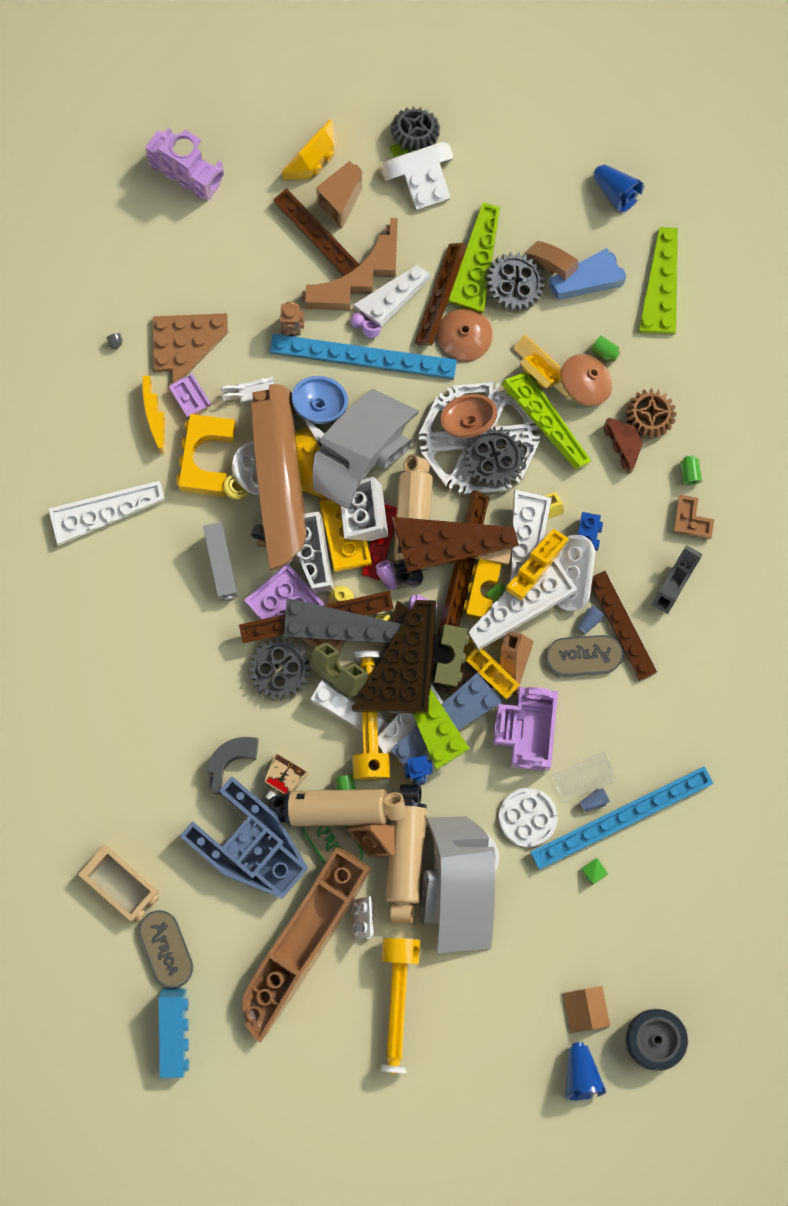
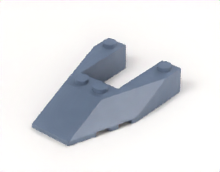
[180,776,309,899]

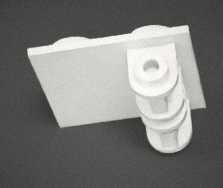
[352,896,374,940]

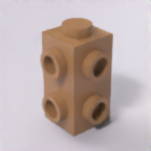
[280,302,304,337]

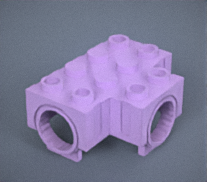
[145,128,224,201]
[493,687,558,771]

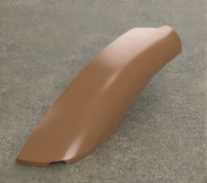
[251,384,306,570]
[242,848,372,1043]

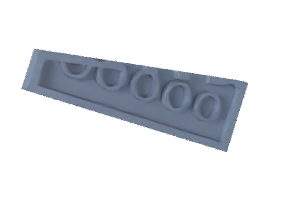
[390,672,503,764]

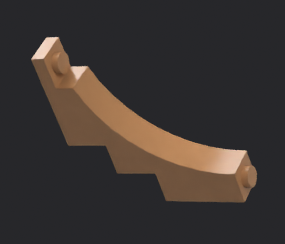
[302,218,398,310]

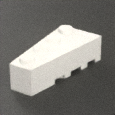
[297,511,334,593]

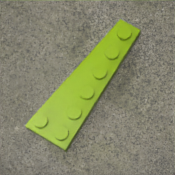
[448,202,500,314]
[639,227,678,334]
[501,372,591,470]
[413,689,470,771]

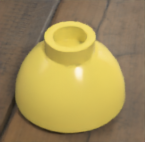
[223,475,249,500]
[328,586,354,604]

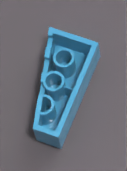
[159,988,189,1078]

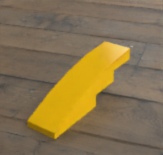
[142,375,166,453]
[506,528,569,601]
[463,636,520,699]

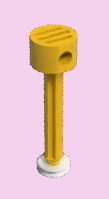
[352,650,390,781]
[379,937,420,1075]

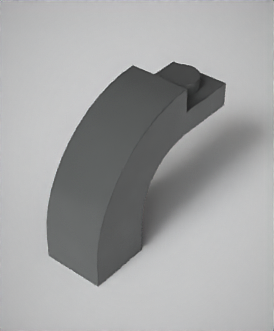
[651,545,703,614]
[206,737,259,795]

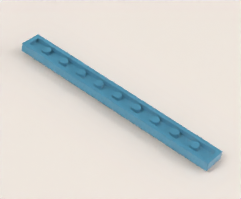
[270,334,457,380]
[530,766,714,870]

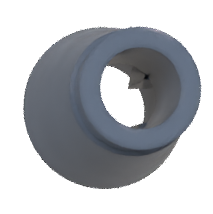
[577,605,604,635]
[580,788,610,812]

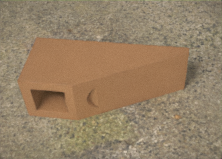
[500,632,534,696]

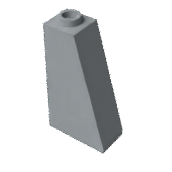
[203,522,238,602]

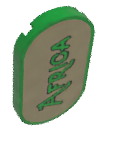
[302,825,363,865]

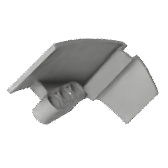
[313,389,419,509]
[420,816,495,953]

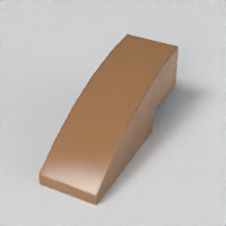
[525,241,578,280]

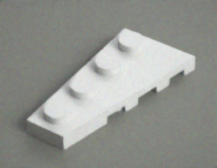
[354,265,431,327]
[378,683,443,754]

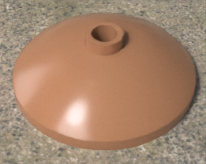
[437,308,493,362]
[561,354,613,406]
[441,394,497,438]

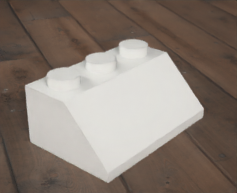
[341,477,388,541]

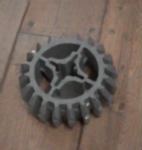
[391,106,440,152]

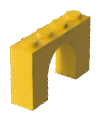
[176,414,236,497]

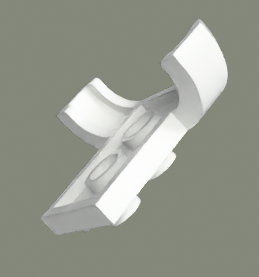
[381,142,454,210]

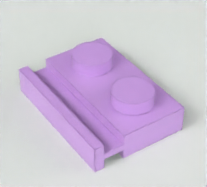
[169,373,211,419]

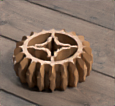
[625,389,677,439]

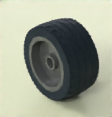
[626,1009,688,1071]

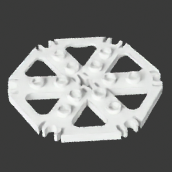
[419,382,540,496]

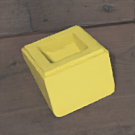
[545,492,564,519]

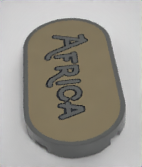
[546,635,623,677]
[139,910,193,988]

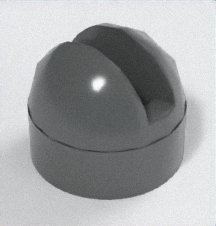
[106,333,123,348]
[251,524,265,540]

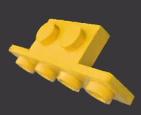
[514,335,569,397]

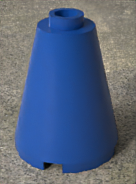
[594,164,644,212]
[566,1042,606,1101]

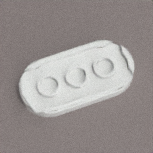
[557,535,595,611]

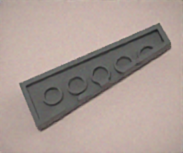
[284,598,402,643]

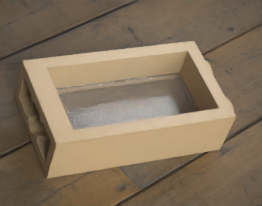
[78,845,160,923]

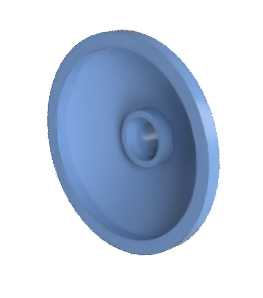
[292,376,348,424]

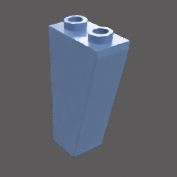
[548,248,626,300]

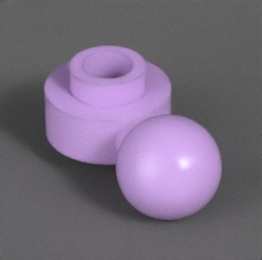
[350,313,381,338]

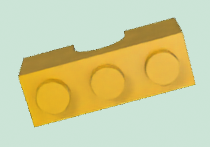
[463,559,501,620]

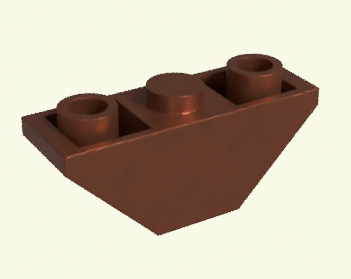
[603,418,643,474]

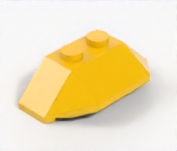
[282,119,335,180]
[295,426,327,500]

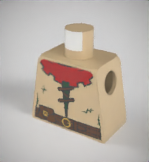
[264,752,308,800]

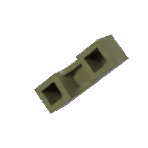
[431,624,469,687]
[309,642,368,698]

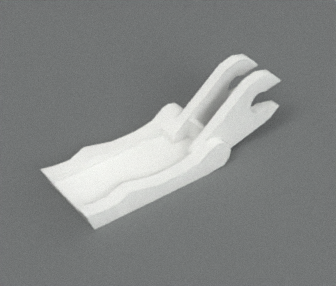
[220,376,274,403]

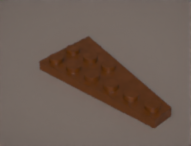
[392,517,519,573]

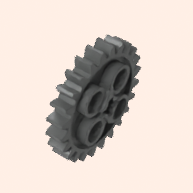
[485,252,545,312]
[463,426,525,488]
[248,638,311,701]

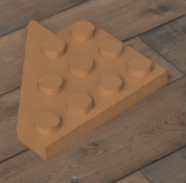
[153,313,228,384]

